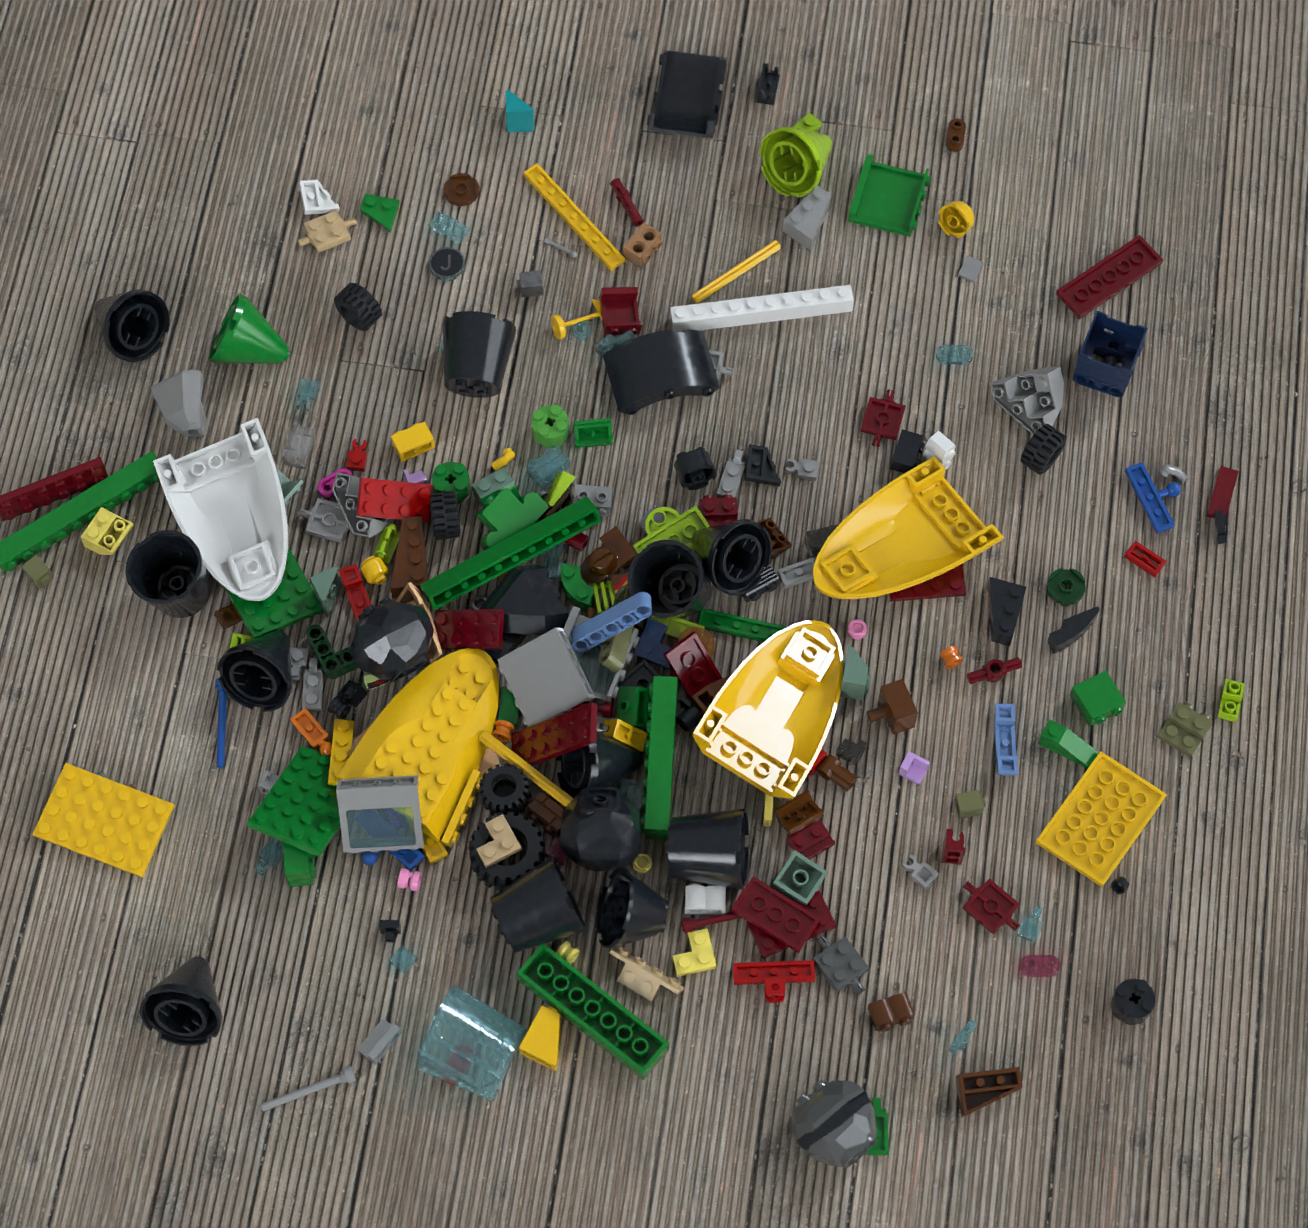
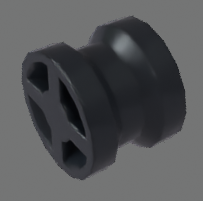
[327,695,352,719]

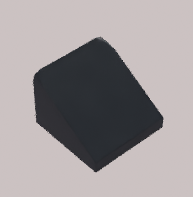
[337,680,367,707]

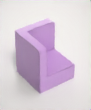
[403,469,428,484]
[899,751,930,784]

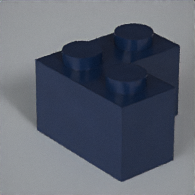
[634,618,672,671]

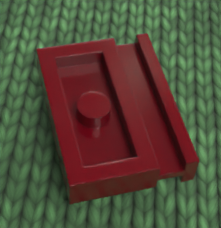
[786,819,835,860]

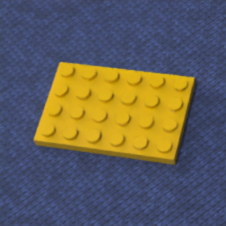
[1035,751,1167,887]
[32,763,175,878]

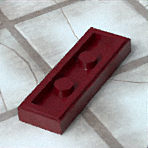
[1207,466,1239,519]

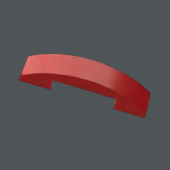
[339,563,371,621]

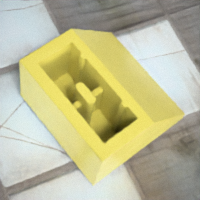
[81,507,134,555]

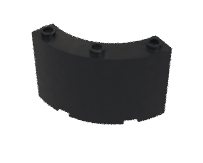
[647,50,727,139]
[603,329,720,415]

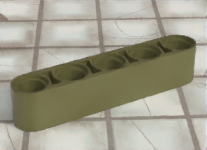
[598,585,634,673]

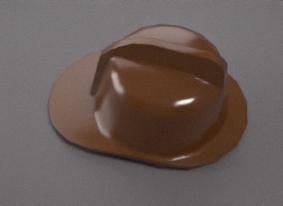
[581,546,622,584]

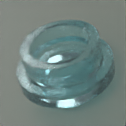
[572,322,591,340]

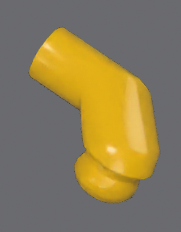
[491,448,515,471]

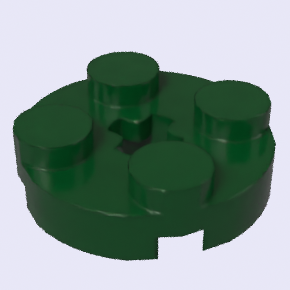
[1047,568,1086,607]

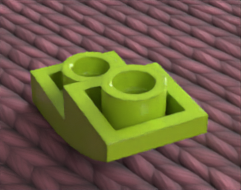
[1217,679,1245,722]

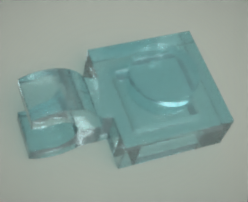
[255,840,284,876]
[1017,905,1044,944]

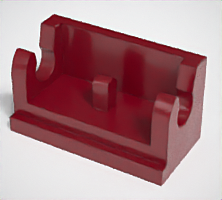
[941,829,966,865]

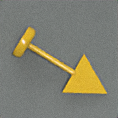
[550,299,602,340]

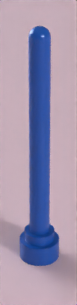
[215,678,227,769]

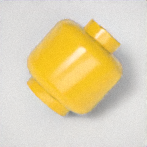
[360,556,389,585]

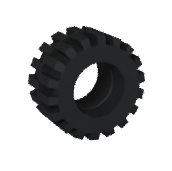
[334,282,382,331]
[1020,423,1067,475]
[430,490,461,540]
[479,763,530,816]

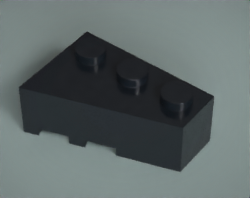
[987,577,1026,646]

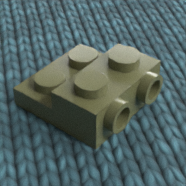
[1157,702,1213,758]

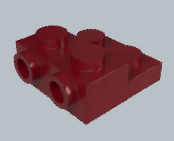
[699,494,738,527]

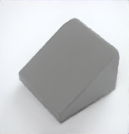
[958,255,983,283]

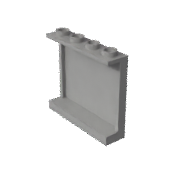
[497,627,595,727]

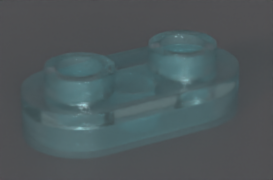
[936,345,973,365]

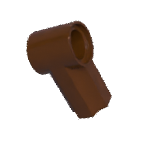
[816,754,858,792]

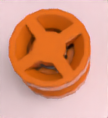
[939,646,963,669]
[492,720,514,742]

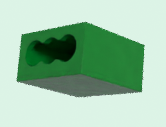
[1070,670,1126,727]

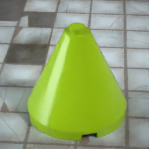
[759,127,832,198]

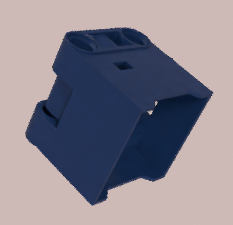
[1073,311,1148,397]

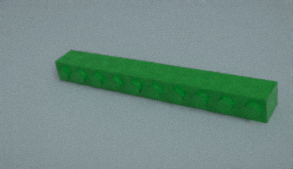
[0,451,160,573]
[420,496,601,610]

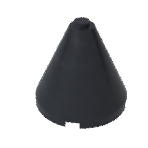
[94,289,170,362]
[691,519,772,596]
[217,630,292,712]
[556,731,643,798]
[140,956,223,1046]

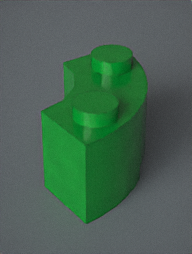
[561,563,595,613]

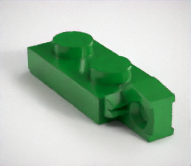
[867,1097,889,1156]

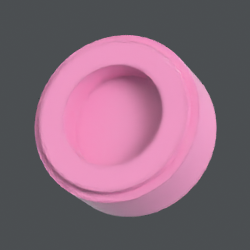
[848,619,867,640]

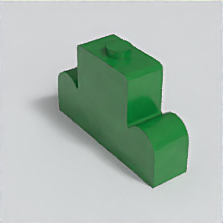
[477,488,550,550]

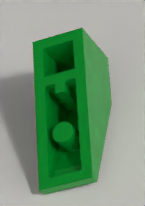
[1038,719,1099,769]

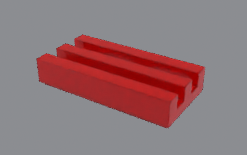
[1124,541,1167,578]

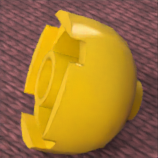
[938,201,975,238]

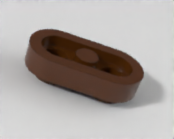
[946,118,966,152]

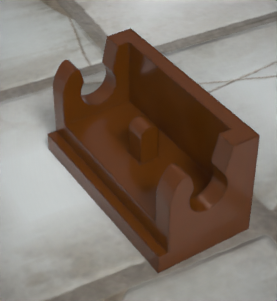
[599,526,637,570]

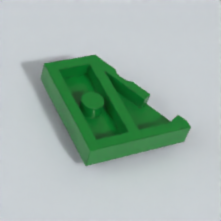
[360,193,400,232]

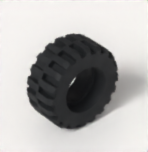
[469,812,546,891]

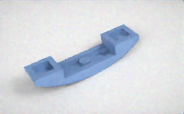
[994,704,1018,775]

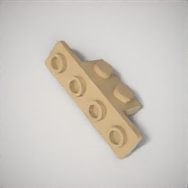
[609,946,684,1001]

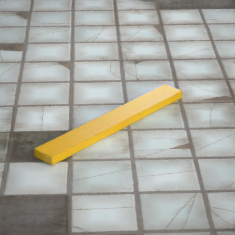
[523,163,625,271]

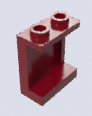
[599,287,642,336]

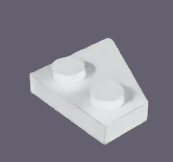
[299,180,339,215]

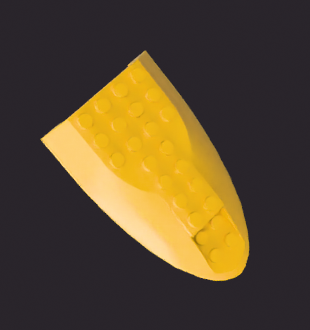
[813,456,1004,599]
[692,620,843,799]
[336,648,499,842]

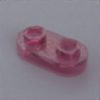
[1019,955,1061,977]

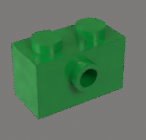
[617,686,650,727]

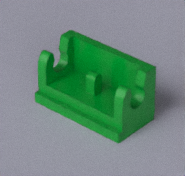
[574,418,613,448]

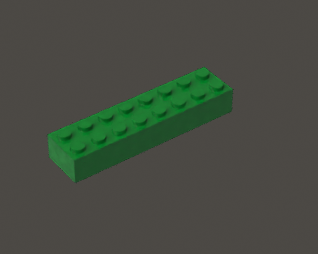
[641,676,678,840]
[517,944,669,1080]

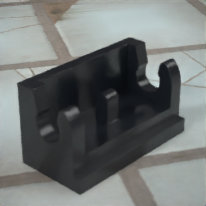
[757,63,780,105]

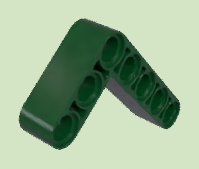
[306,624,359,679]

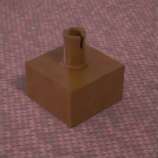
[867,679,918,735]

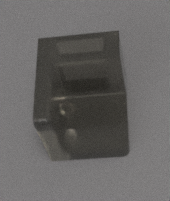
[836,739,867,766]

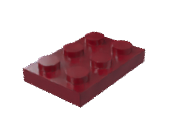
[663,632,722,701]

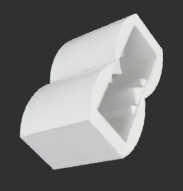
[922,431,956,470]
[685,883,726,915]

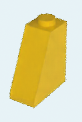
[519,1005,561,1071]

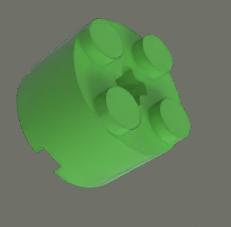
[531,405,569,449]

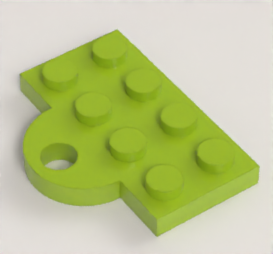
[632,506,710,554]

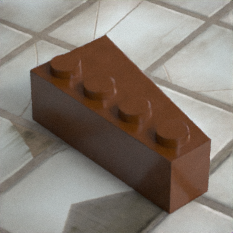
[390,516,429,598]

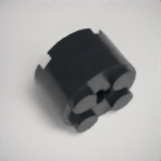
[674,447,717,490]
[1111,979,1155,1025]

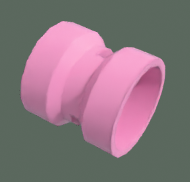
[397,868,422,892]

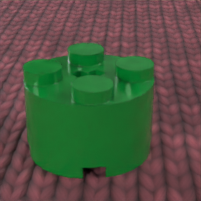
[432,462,471,504]

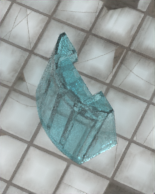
[418,985,528,1101]

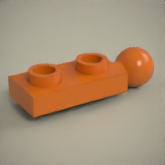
[290,708,332,757]

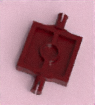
[860,389,906,447]
[963,878,1020,935]

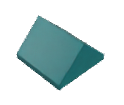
[505,89,535,132]

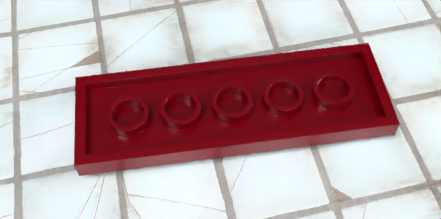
[1056,235,1163,319]
[0,457,108,521]
[510,703,598,767]

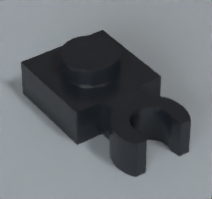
[1213,510,1228,544]

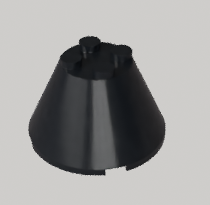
[596,867,669,948]

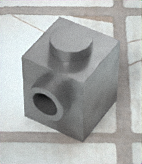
[516,270,543,297]

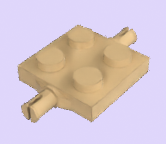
[298,210,357,253]

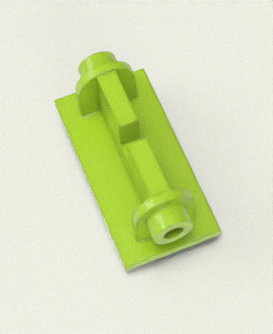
[373,524,400,565]

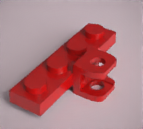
[733,960,815,1003]

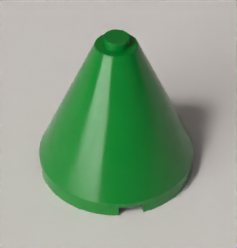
[208,294,290,364]

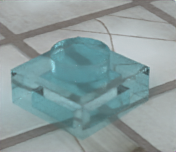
[389,945,418,975]

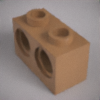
[623,222,662,267]

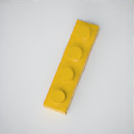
[328,719,354,786]
[441,769,483,848]

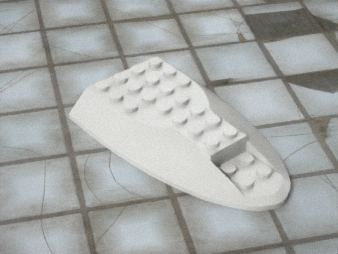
[153,418,288,601]

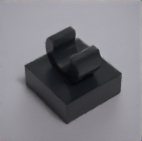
[379,920,401,942]

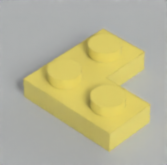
[673,928,717,977]

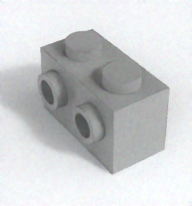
[573,484,613,517]

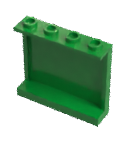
[848,154,931,237]

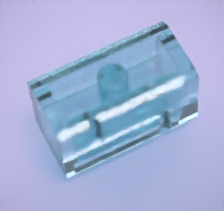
[527,446,571,488]

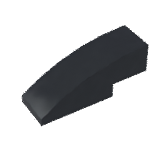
[1047,606,1100,654]

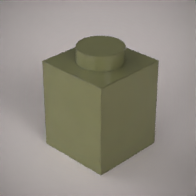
[21,555,54,589]
[954,790,986,819]

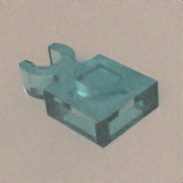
[296,378,320,411]
[949,1019,977,1055]

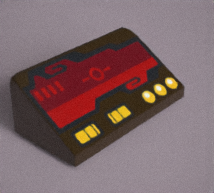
[538,489,571,521]

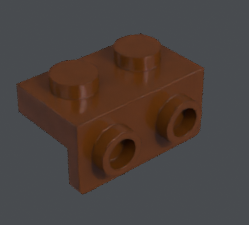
[775,790,824,835]

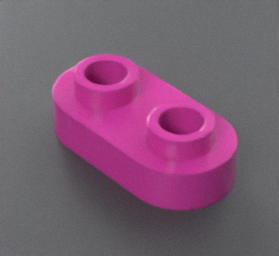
[317,469,352,498]

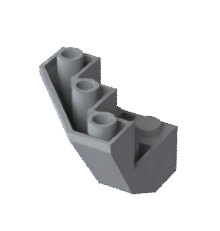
[990,366,1064,434]
[151,369,206,437]
[332,472,395,538]

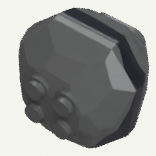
[792,1080,878,1168]

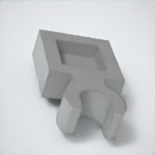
[785,458,820,481]
[902,854,939,890]

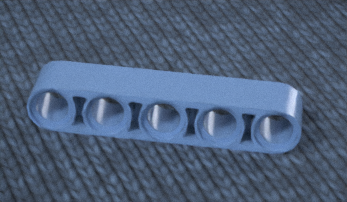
[571,592,652,652]

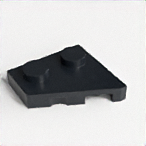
[744,444,781,487]

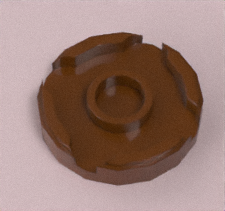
[444,173,479,207]

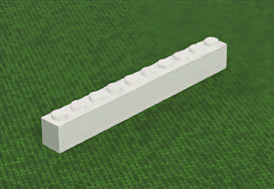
[670,285,854,332]

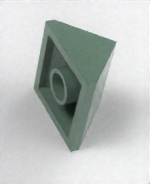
[310,566,342,616]

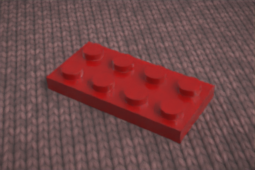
[356,478,433,522]

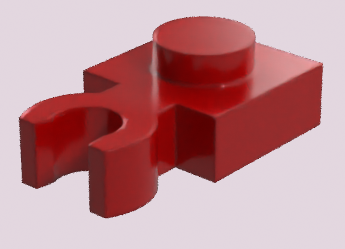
[346,439,368,472]

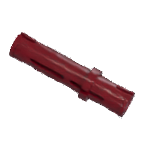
[610,178,644,227]

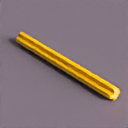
[691,240,780,304]
[479,731,574,807]

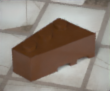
[955,1067,1023,1118]

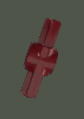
[967,657,1022,684]

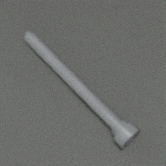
[260,1066,356,1111]

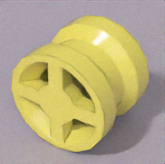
[556,941,580,964]

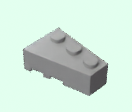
[783,185,831,251]

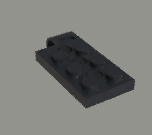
[617,659,703,732]

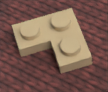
[476,814,522,868]

